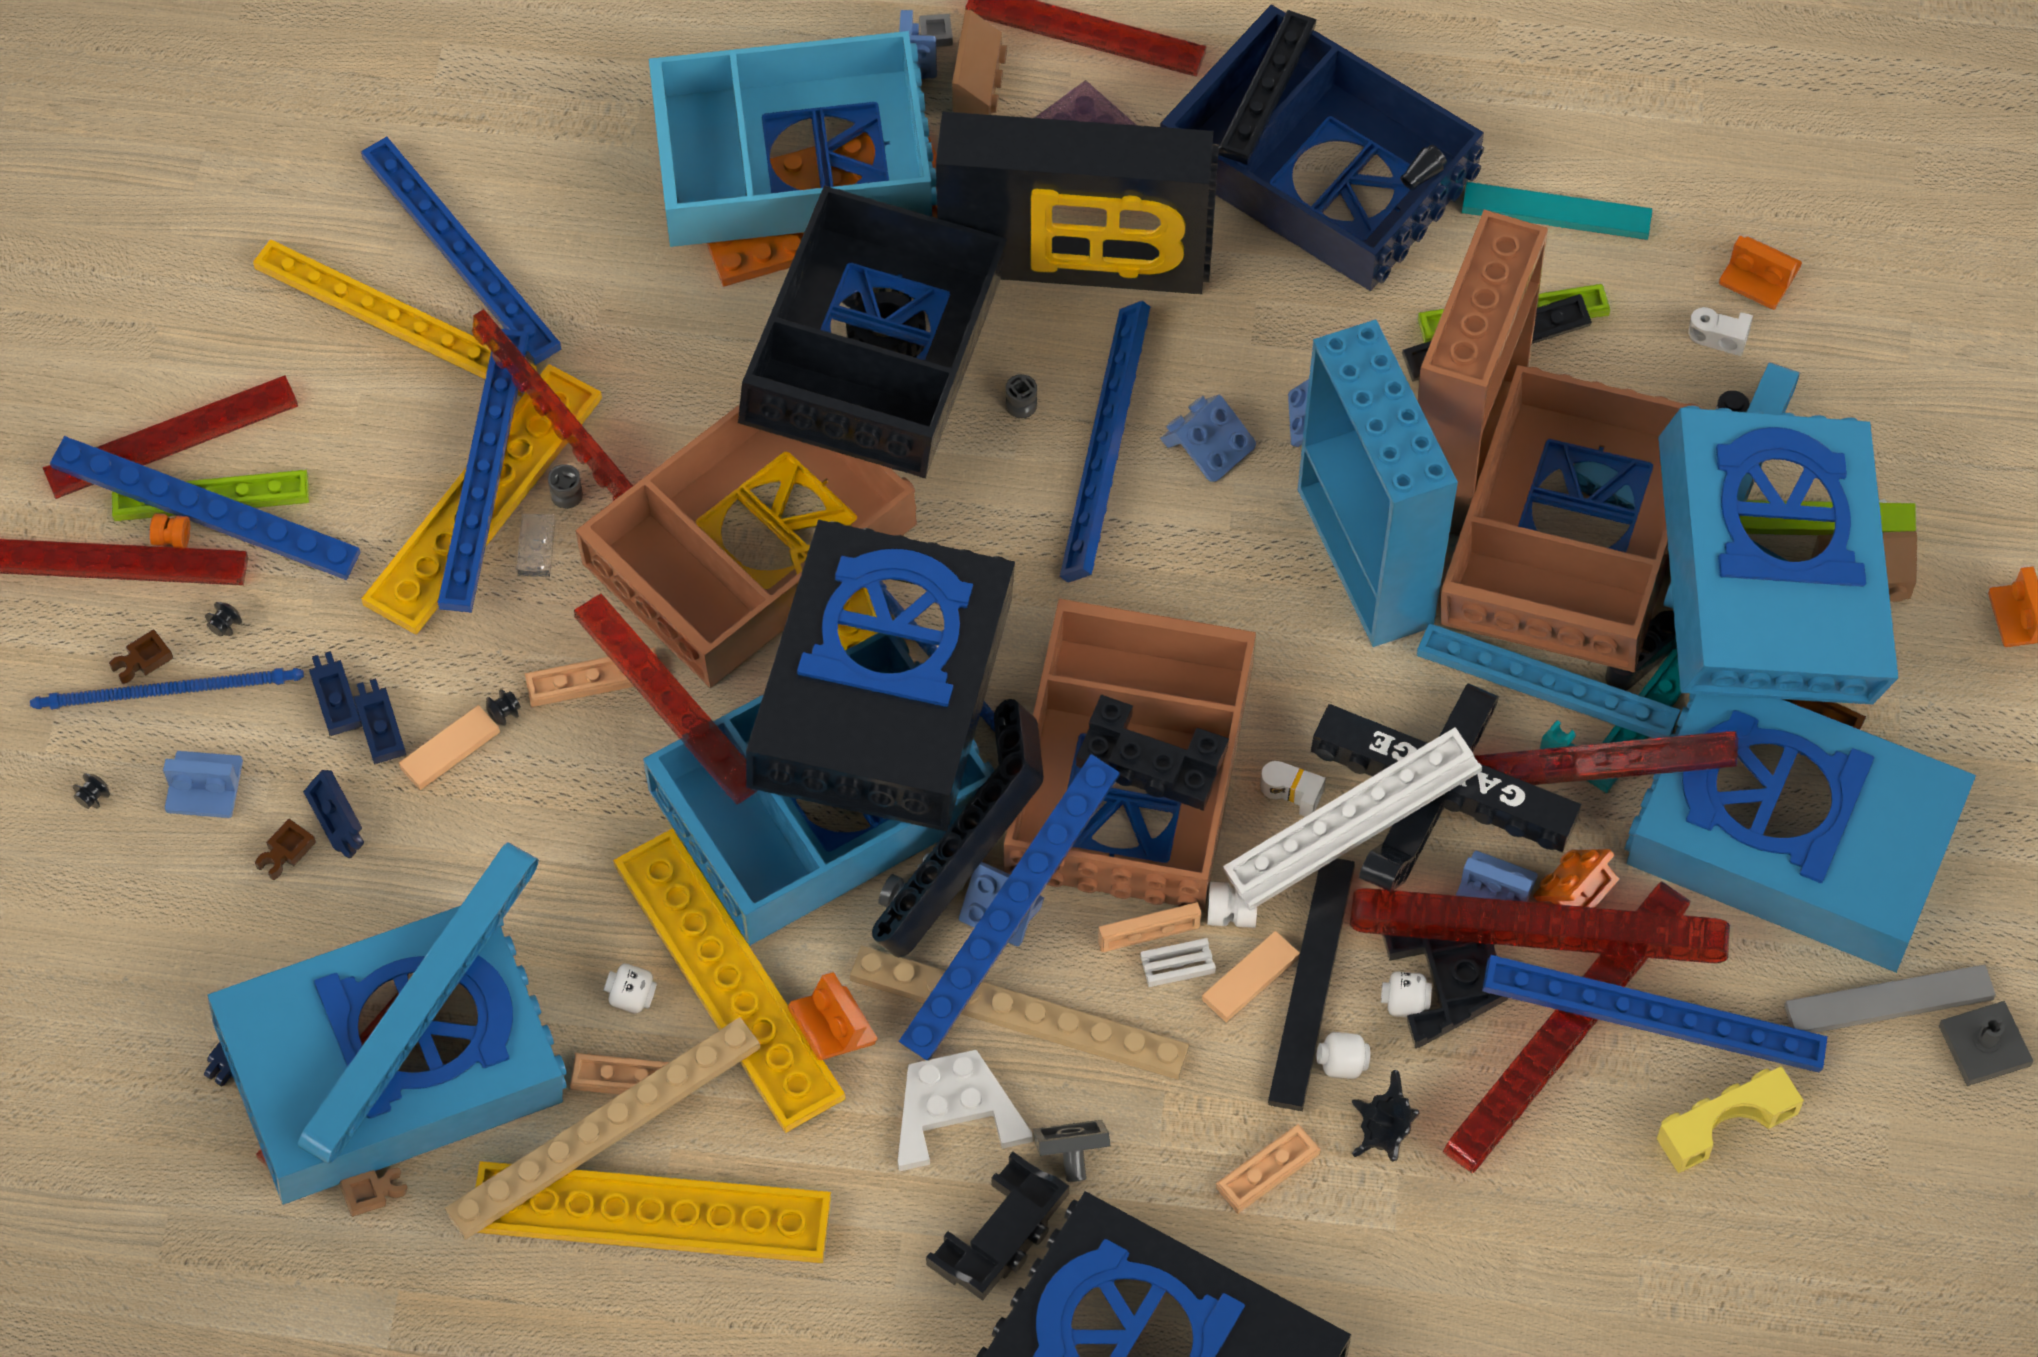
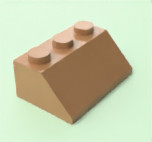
[952,10,1007,115]
[1811,531,1917,602]

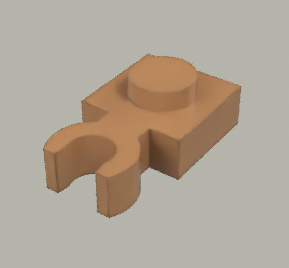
[340,1168,408,1217]

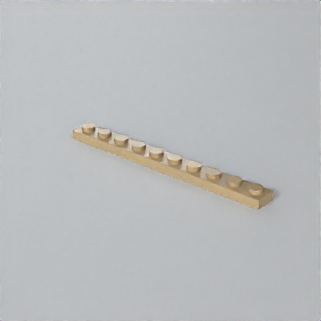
[850,945,1189,1080]
[445,1017,760,1240]

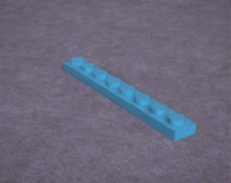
[1417,623,1680,743]

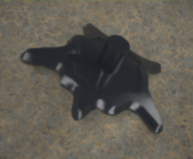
[1352,1070,1420,1162]

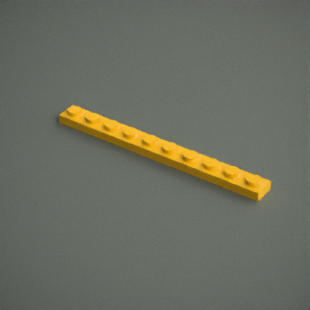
[253,239,538,397]

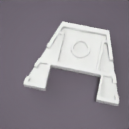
[898,1050,1033,1171]

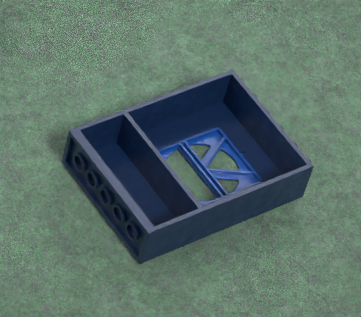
[1160,4,1484,291]

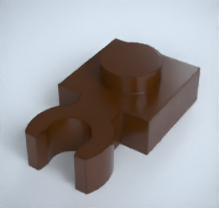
[109,629,173,684]
[255,819,316,880]

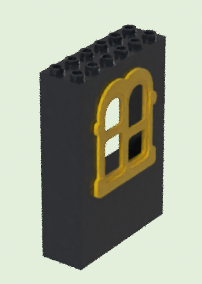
[936,111,1219,294]

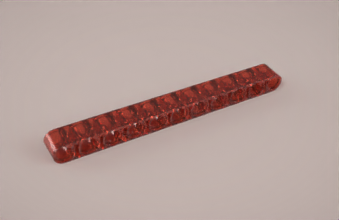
[1443,881,1691,1174]
[1350,888,1730,963]

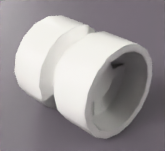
[1207,881,1257,928]

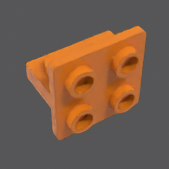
[1719,236,1802,310]
[1988,566,2038,647]
[1533,849,1619,926]
[788,972,878,1060]

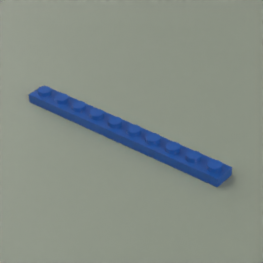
[361,136,562,365]
[1059,301,1151,583]
[438,328,529,613]
[50,436,361,580]
[899,754,1120,1060]
[1482,955,1828,1073]

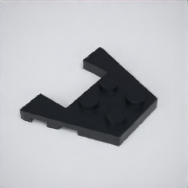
[1382,927,1508,1049]

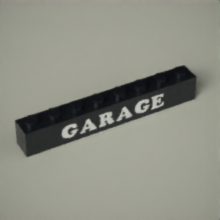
[1311,704,1582,853]

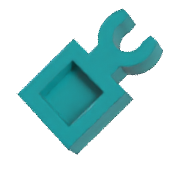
[1539,720,1577,771]

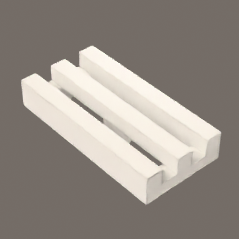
[1140,938,1216,987]

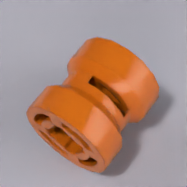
[150,513,191,549]

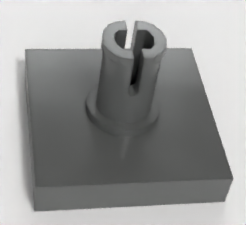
[1939,1001,2033,1086]
[1033,1120,1111,1182]

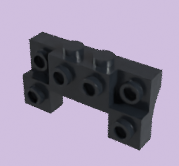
[1076,695,1229,811]
[926,1152,1070,1301]

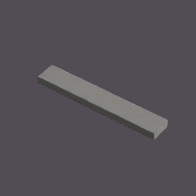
[1784,964,1996,1033]

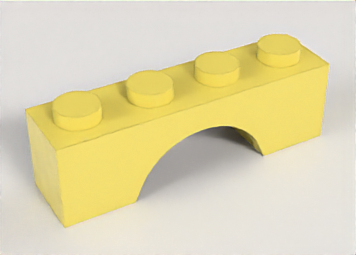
[1657,1066,1804,1174]

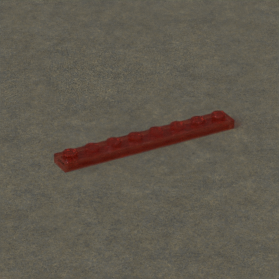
[965,0,1206,77]
[472,308,633,501]
[43,375,298,499]
[0,539,249,586]
[574,593,759,805]
[1474,731,1738,785]

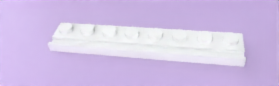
[1223,727,1482,910]

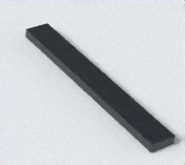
[1268,858,1355,1112]

